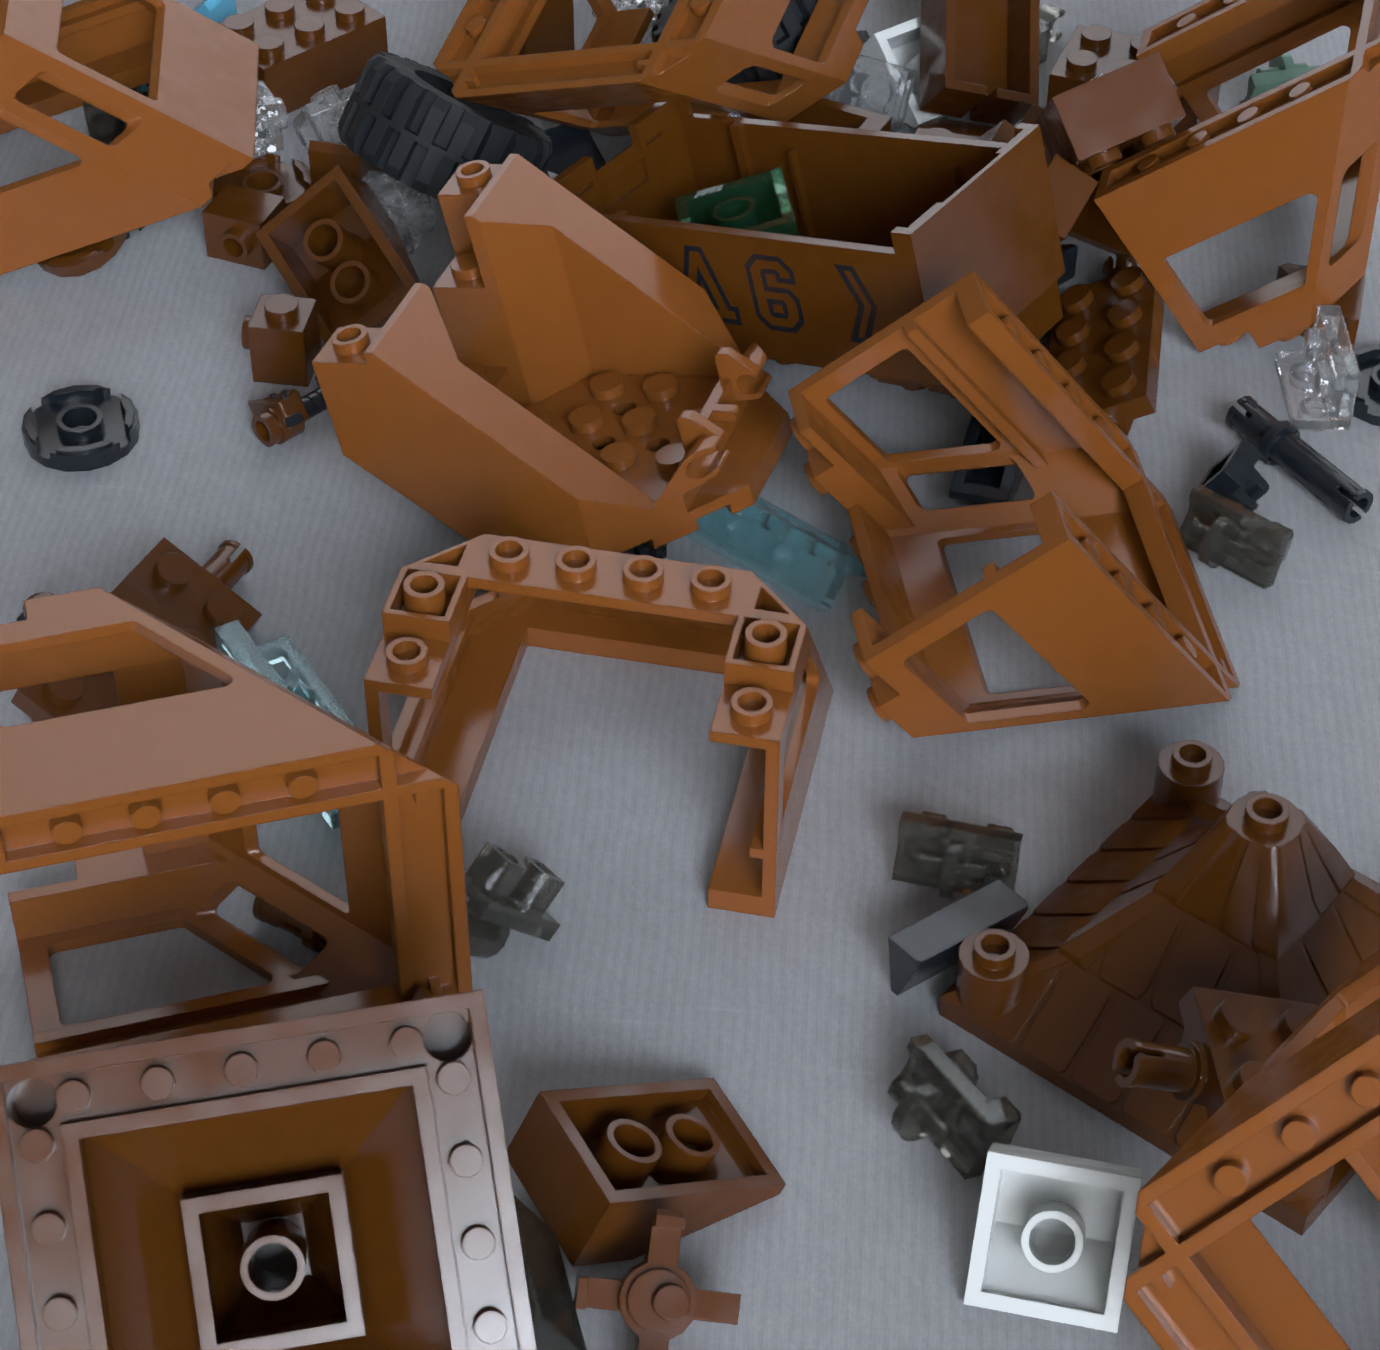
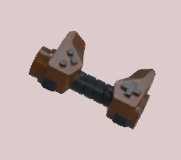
[248,376,327,447]

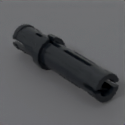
[1225,396,1374,524]

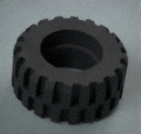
[338,52,553,201]

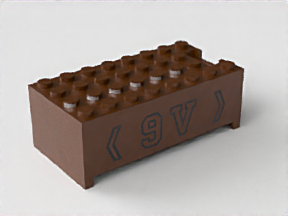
[553,101,1065,387]

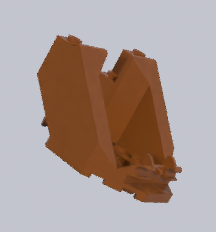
[312,154,793,553]

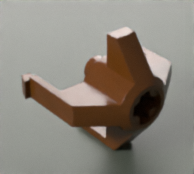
[573,1208,741,1350]

